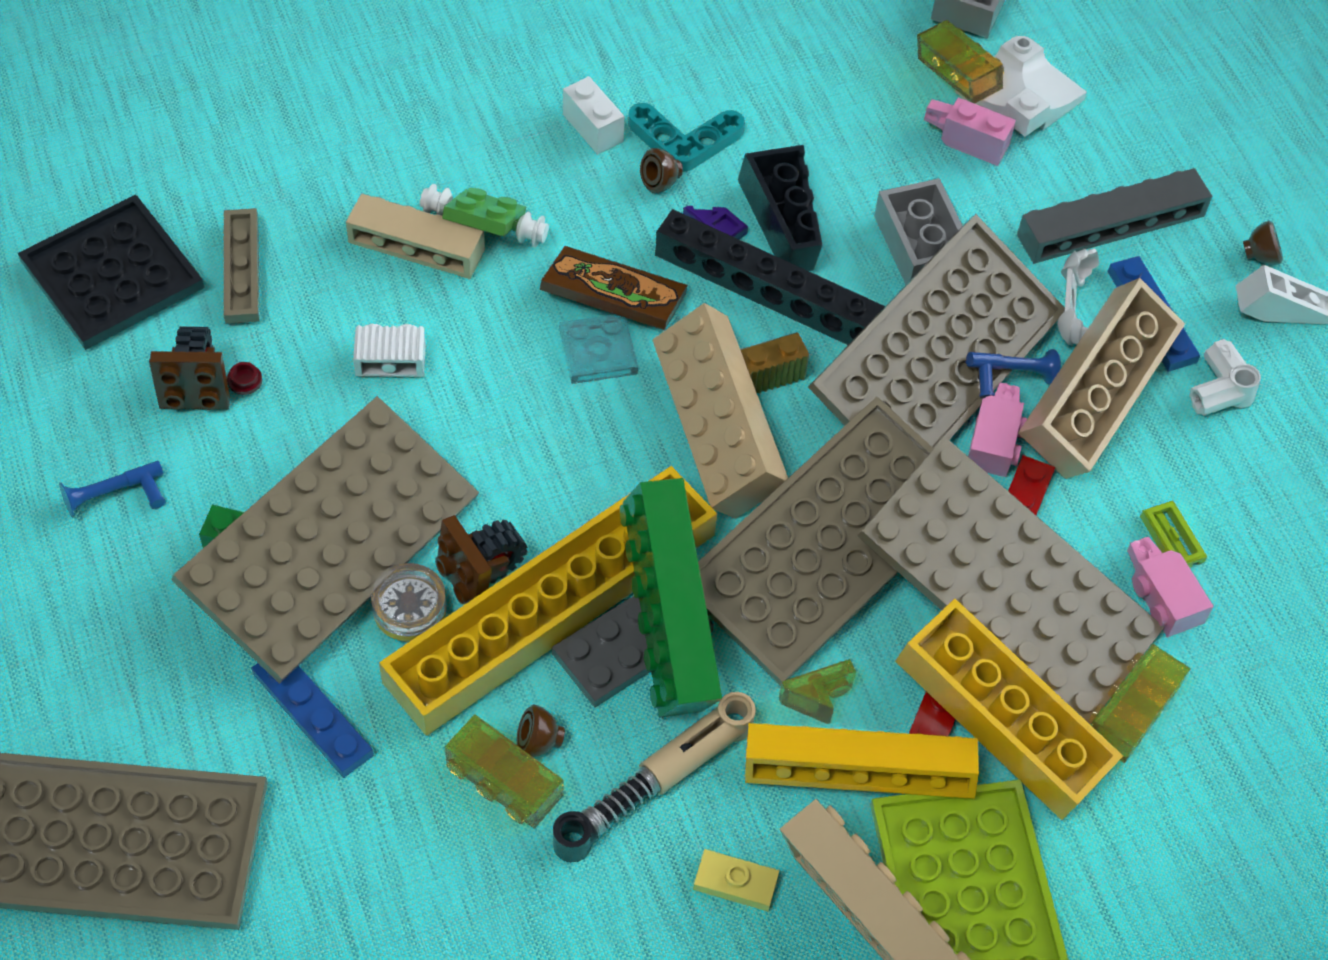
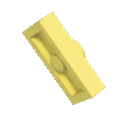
[693,849,780,912]

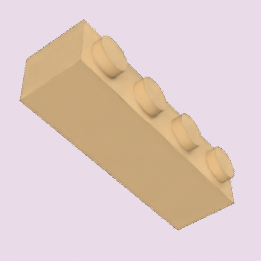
[346,193,485,279]

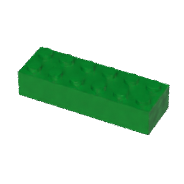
[620,478,722,718]

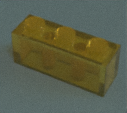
[917,20,1004,104]
[1088,644,1191,763]
[445,714,564,829]

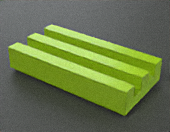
[1140,500,1207,568]

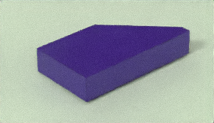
[683,206,748,239]

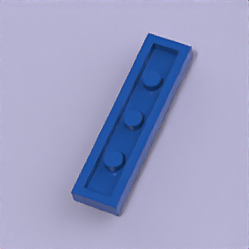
[1107,256,1200,372]
[251,663,374,778]

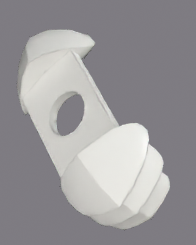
[1057,248,1099,346]

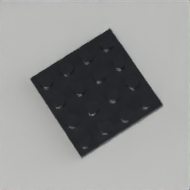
[18,194,205,350]

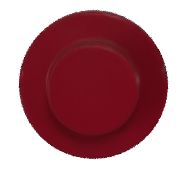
[227,362,262,395]

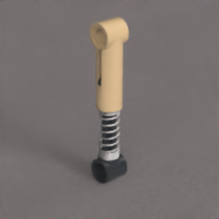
[553,692,756,863]

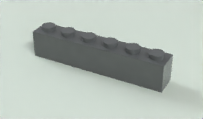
[1017,168,1212,264]

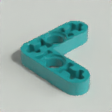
[628,103,745,172]

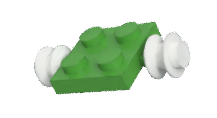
[420,184,549,247]

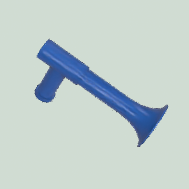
[966,349,1061,399]
[59,461,166,518]

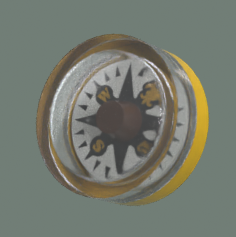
[371,563,447,641]

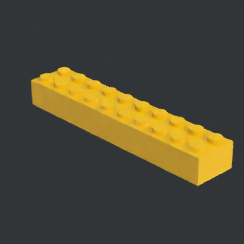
[379,466,717,736]

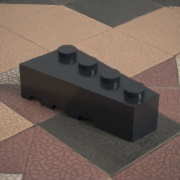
[738,145,822,271]

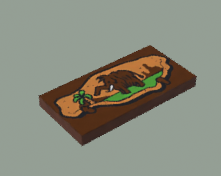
[540,246,688,330]

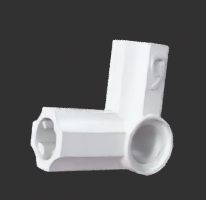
[1189,339,1261,416]

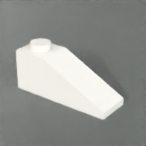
[1236,265,1328,324]

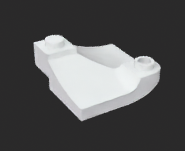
[955,36,1087,137]

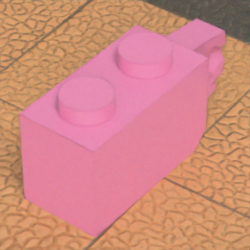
[924,97,1016,166]
[968,383,1027,477]
[1127,537,1214,638]

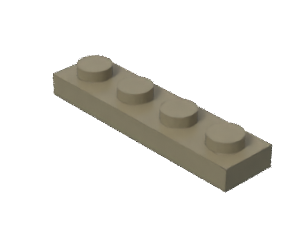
[224,208,260,324]

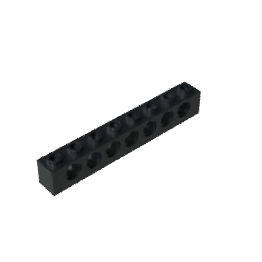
[655,209,885,345]

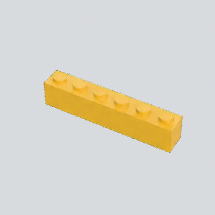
[745,723,979,799]

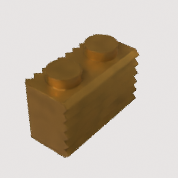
[740,332,809,394]

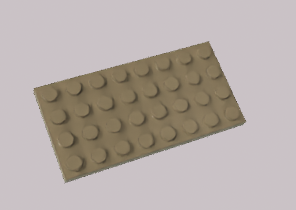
[808,214,1065,448]
[172,396,479,684]
[698,396,934,686]
[857,437,1164,724]
[0,753,268,930]

